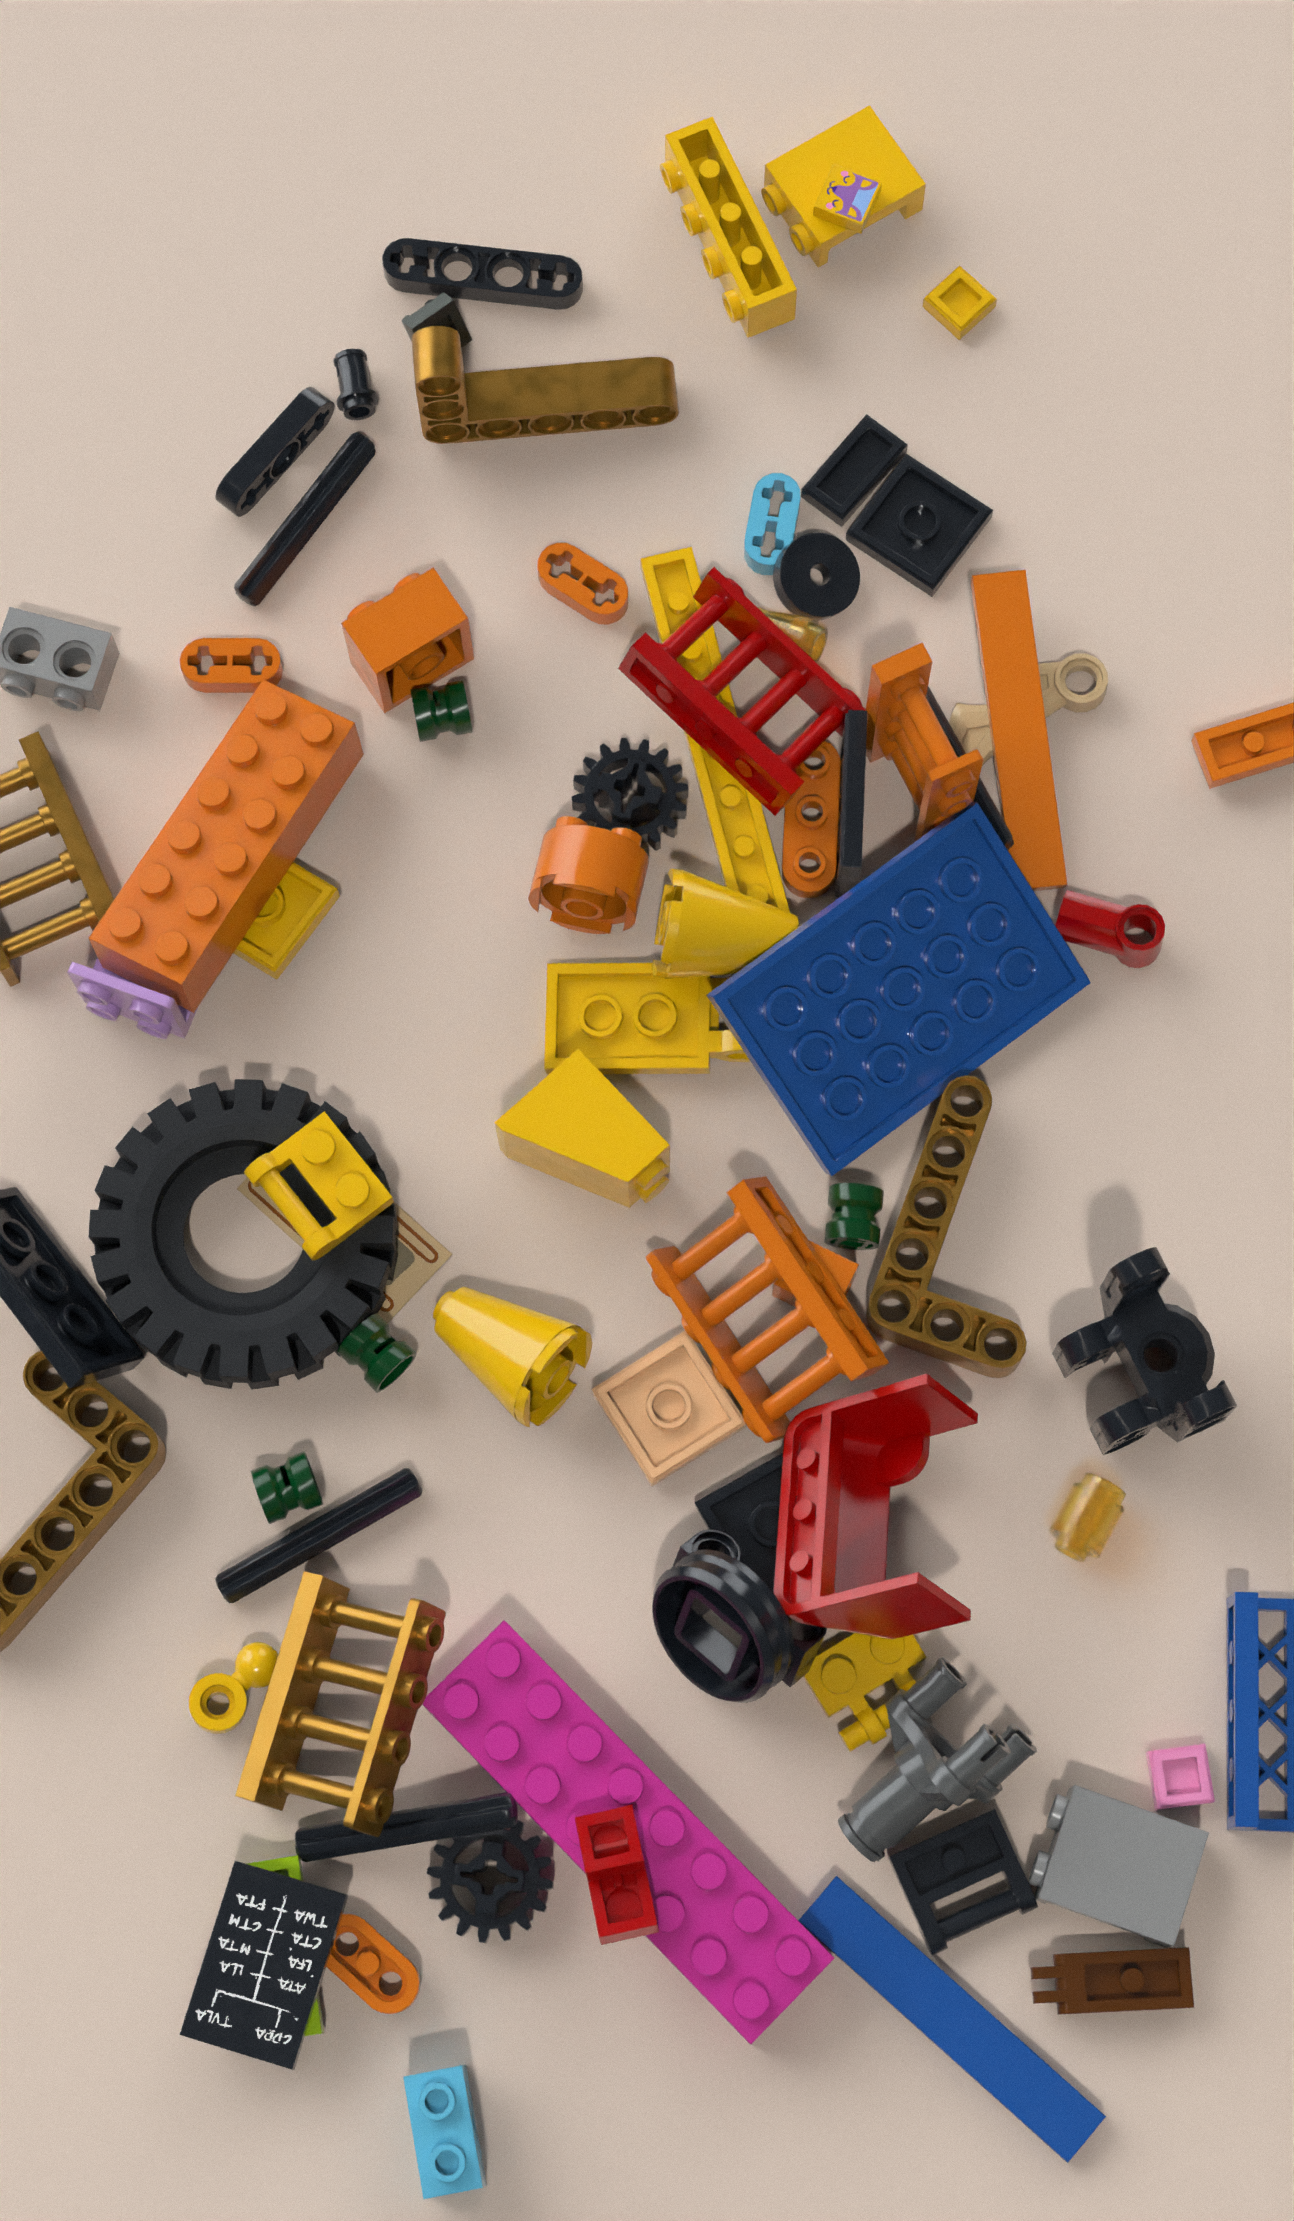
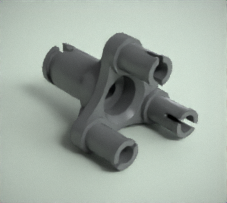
[838,1657,1037,1862]

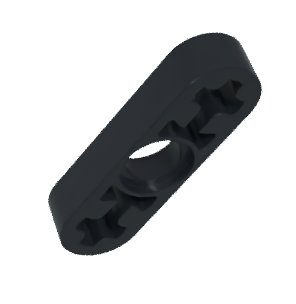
[215,387,335,517]

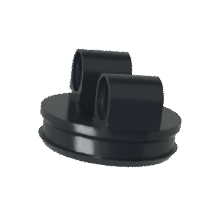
[652,1529,827,1703]

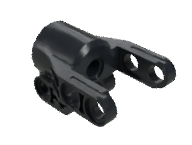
[1052,1247,1237,1455]

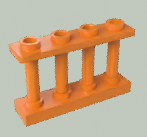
[865,642,983,842]
[645,1176,889,1444]

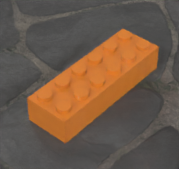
[89,680,364,1013]

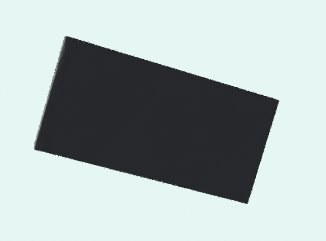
[801,414,908,527]

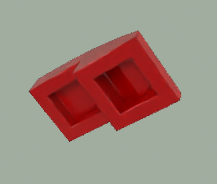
[574,1805,659,1945]

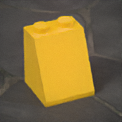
[494,1049,670,1208]

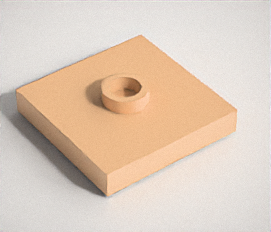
[591,1331,747,1487]

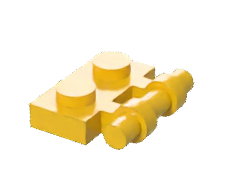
[803,1633,927,1752]

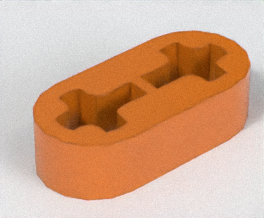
[537,543,628,625]
[179,638,283,693]

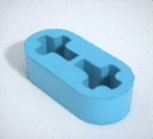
[744,473,801,575]

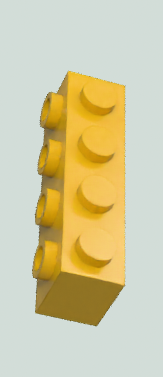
[660,116,797,338]

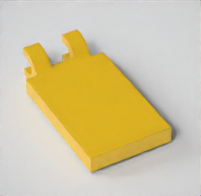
[544,963,750,1074]

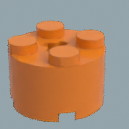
[528,816,649,934]

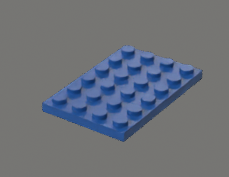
[707,802,1091,1176]

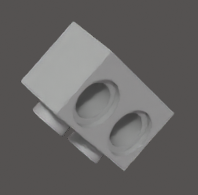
[0,607,120,711]

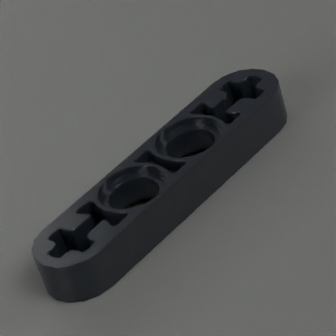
[382,238,583,310]

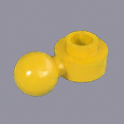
[189,1642,278,1734]

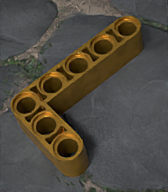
[411,326,679,444]
[866,1076,1027,1378]
[0,1351,166,1652]

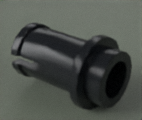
[333,349,378,420]

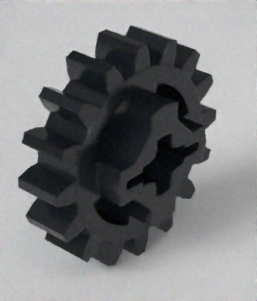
[571,738,688,851]
[427,1820,554,1943]

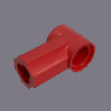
[1055,890,1165,968]

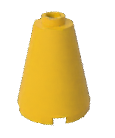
[652,869,799,979]
[433,1287,593,1427]

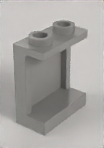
[1028,1785,1209,1948]

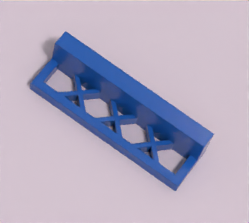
[1227,1592,1294,1833]

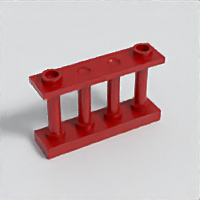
[618,567,866,816]

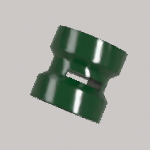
[410,680,473,742]
[824,1183,884,1250]
[337,1314,417,1393]
[251,1451,323,1524]

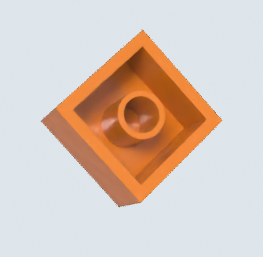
[341,567,474,714]

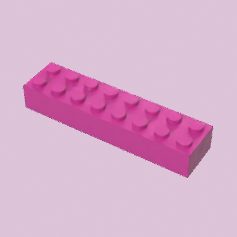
[422,1620,834,2045]

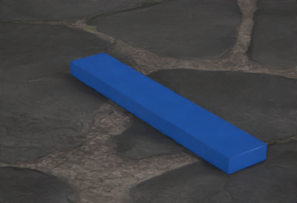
[798,1876,1106,2163]

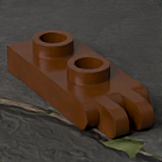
[1030,1947,1194,2015]

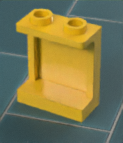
[761,105,926,268]

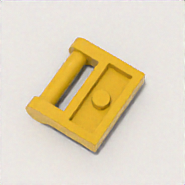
[244,1111,394,1261]

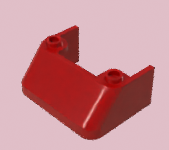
[773,1374,978,1639]

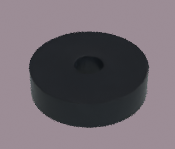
[773,532,860,621]

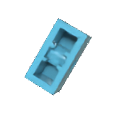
[403,2065,487,2199]

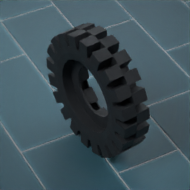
[88,1079,399,1390]

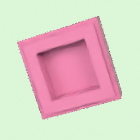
[1146,1744,1215,1811]

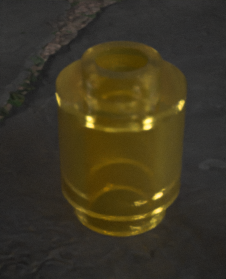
[1049,1473,1126,1562]

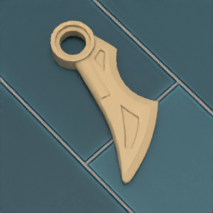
[949,653,1108,766]

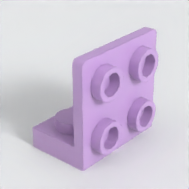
[67,958,199,1039]

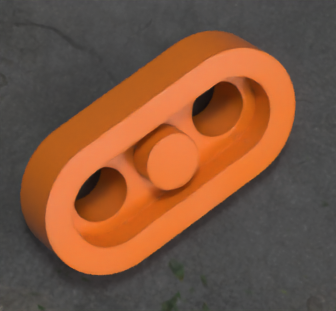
[327,1914,421,2014]

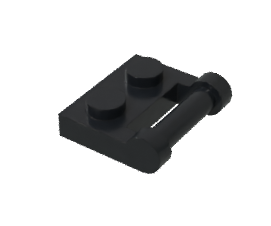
[888,1809,1038,1956]

